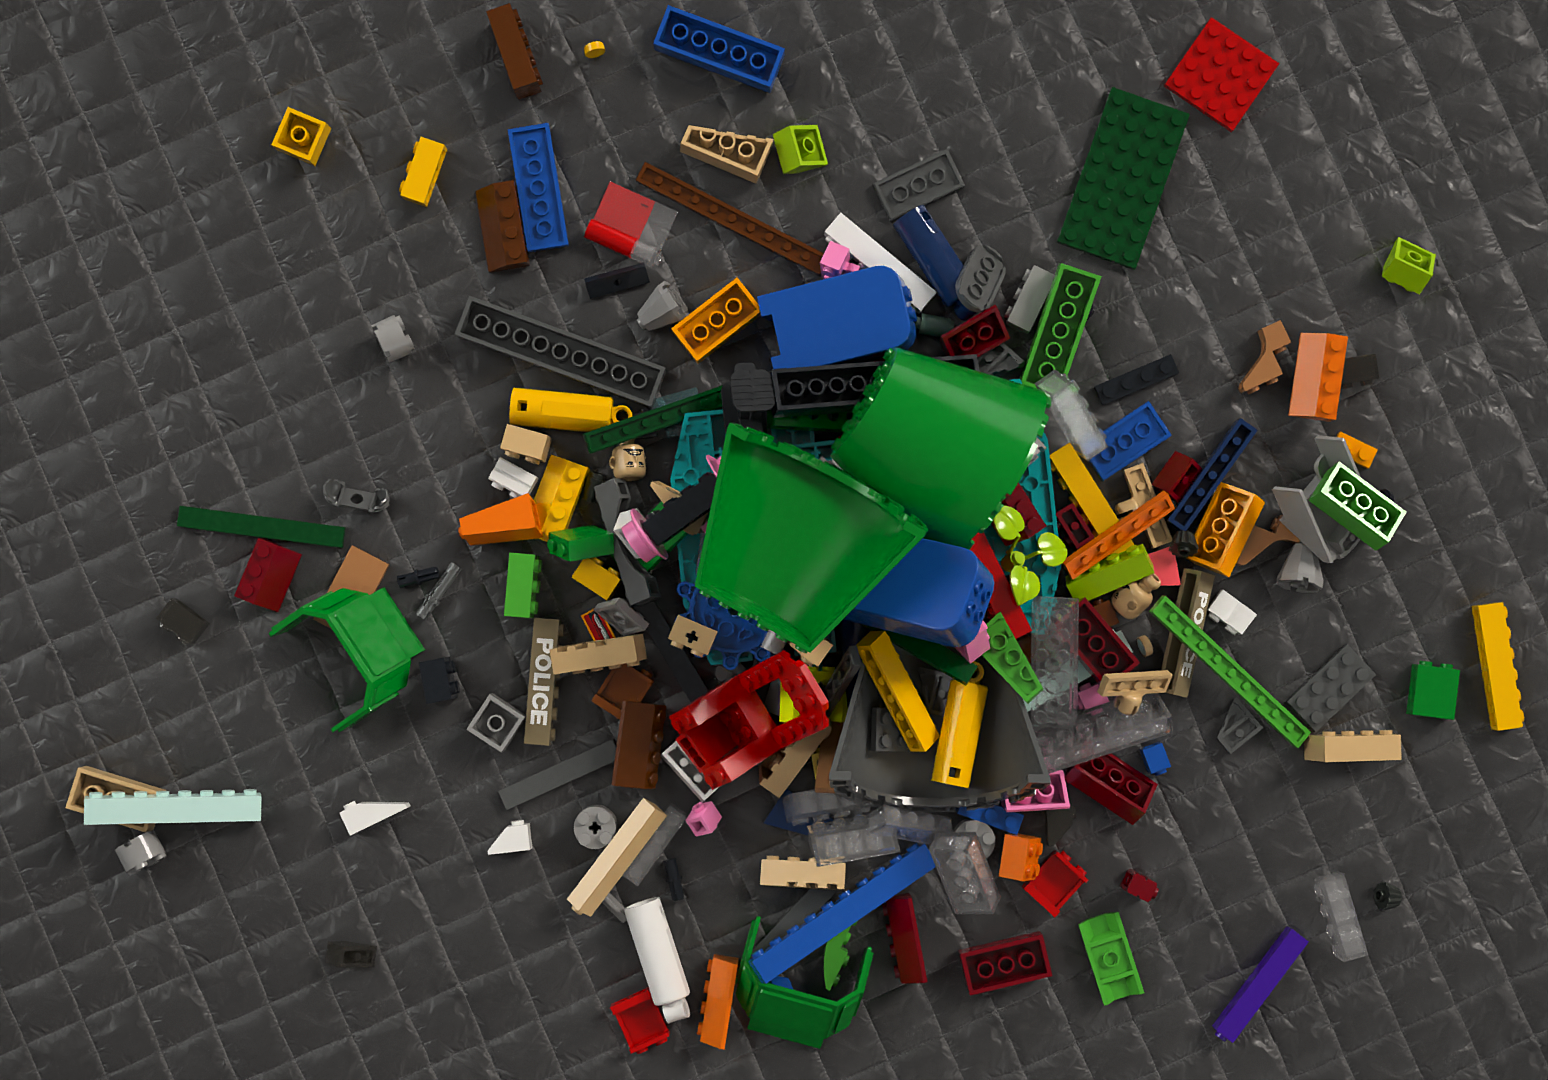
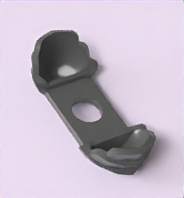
[323,479,390,513]

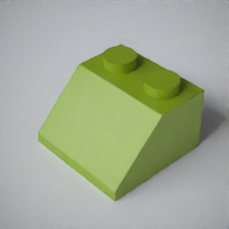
[772,125,828,174]
[1382,237,1436,295]

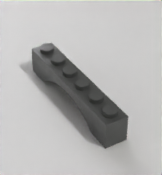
[594,478,661,606]

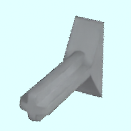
[602,892,627,923]

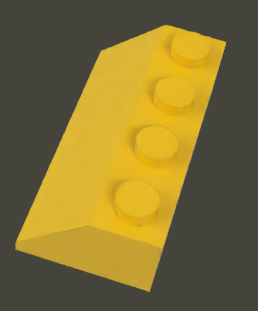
[534,455,590,542]

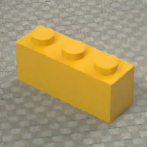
[399,137,447,207]

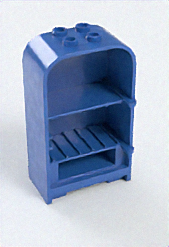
[757,266,917,369]
[844,538,995,647]

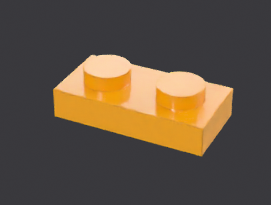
[1336,431,1378,469]

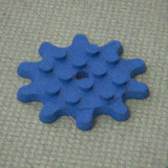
[675,559,770,670]

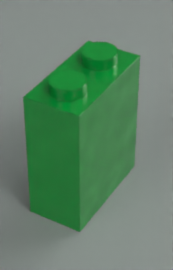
[547,525,614,562]
[1406,661,1460,720]

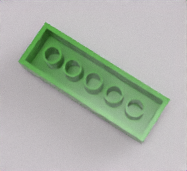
[1020,263,1102,397]

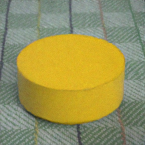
[584,41,605,58]

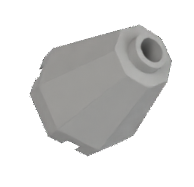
[637,281,690,331]
[1276,541,1323,593]

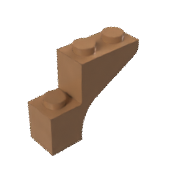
[1238,320,1291,395]
[1235,515,1300,566]

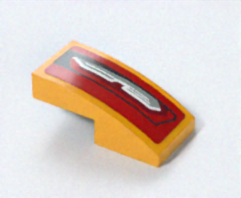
[581,609,616,641]

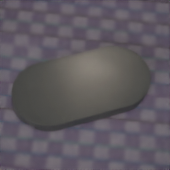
[955,245,1006,313]

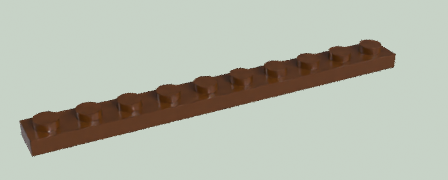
[636,162,824,276]

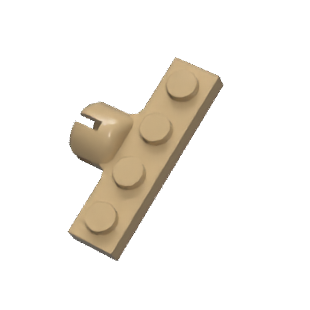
[1115,463,1172,548]
[1097,670,1173,715]

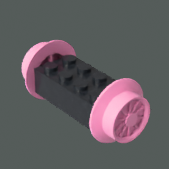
[621,455,721,562]

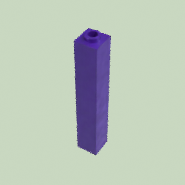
[1212,926,1309,1043]

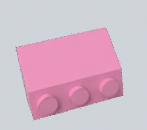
[1001,770,1070,812]

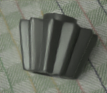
[1169,530,1199,558]
[1374,881,1402,911]

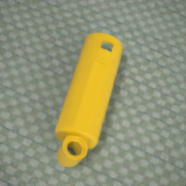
[509,388,633,432]
[931,661,988,788]

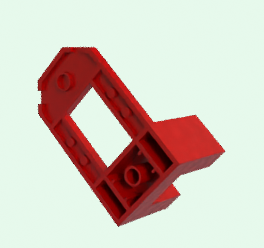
[669,650,829,790]

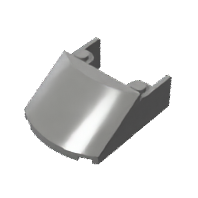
[1272,436,1360,563]

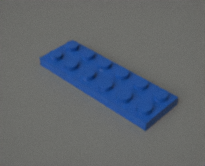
[508,123,569,253]

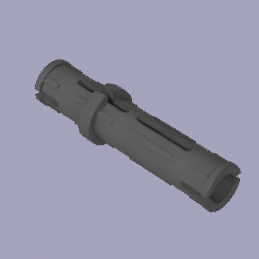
[415,562,462,621]

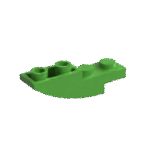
[823,921,858,991]

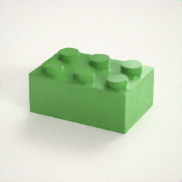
[504,553,542,618]

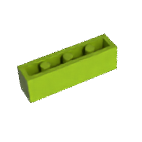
[1065,544,1154,603]

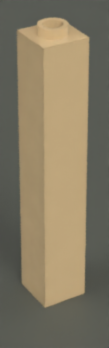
[567,798,667,917]

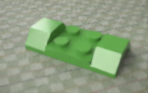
[1078,912,1144,1006]

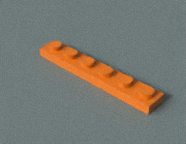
[1062,490,1175,580]

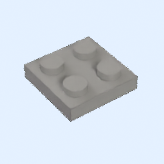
[594,597,649,636]

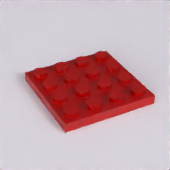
[1164,17,1280,132]

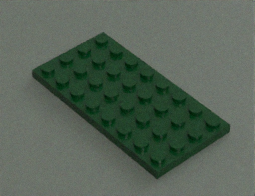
[1056,87,1190,270]

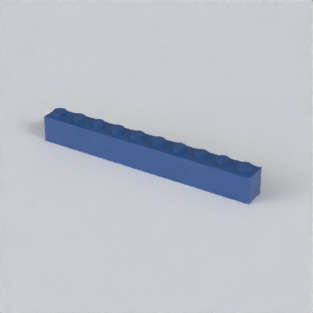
[748,843,938,984]

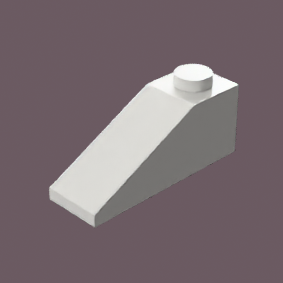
[340,801,410,835]

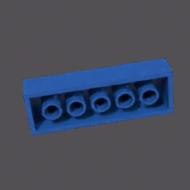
[653,5,785,93]

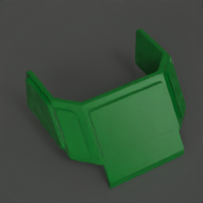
[268,587,425,732]
[735,916,874,1049]

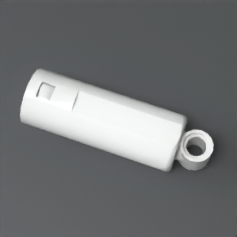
[624,897,690,1023]

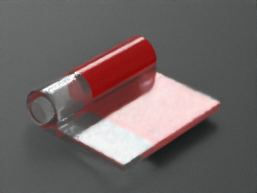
[584,181,678,268]

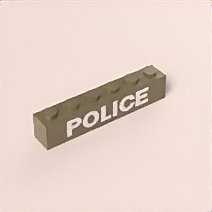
[1161,568,1215,698]
[524,618,564,746]

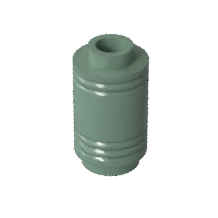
[915,313,954,338]

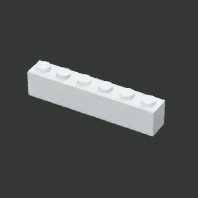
[824,212,936,314]

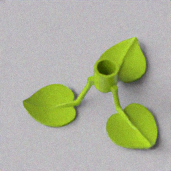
[993,506,1067,606]

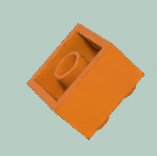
[999,833,1043,881]

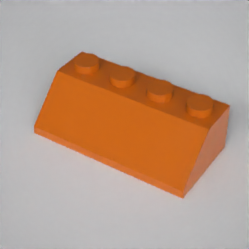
[1288,333,1348,422]
[697,954,739,1050]

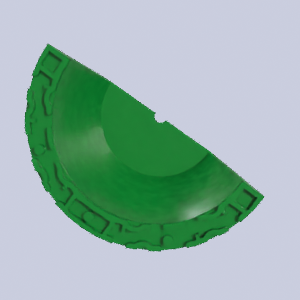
[830,347,1051,550]
[694,423,928,654]

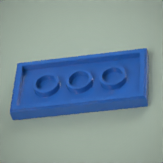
[1079,401,1172,481]

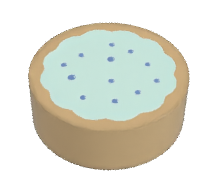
[1137,635,1153,657]

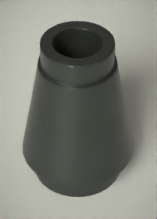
[583,470,606,503]

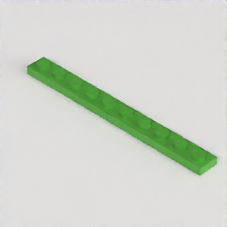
[1149,595,1311,748]

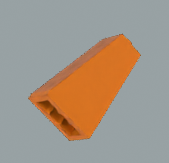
[458,493,543,546]

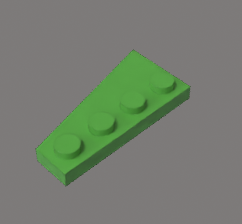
[982,612,1044,704]

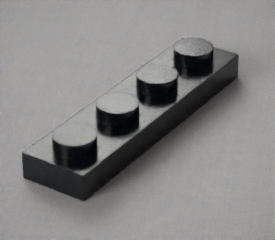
[1094,354,1179,406]

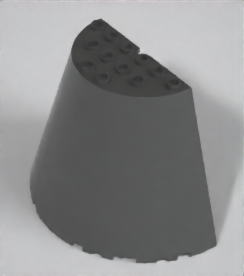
[829,643,1051,812]

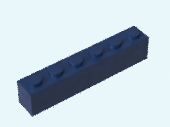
[1165,418,1257,531]

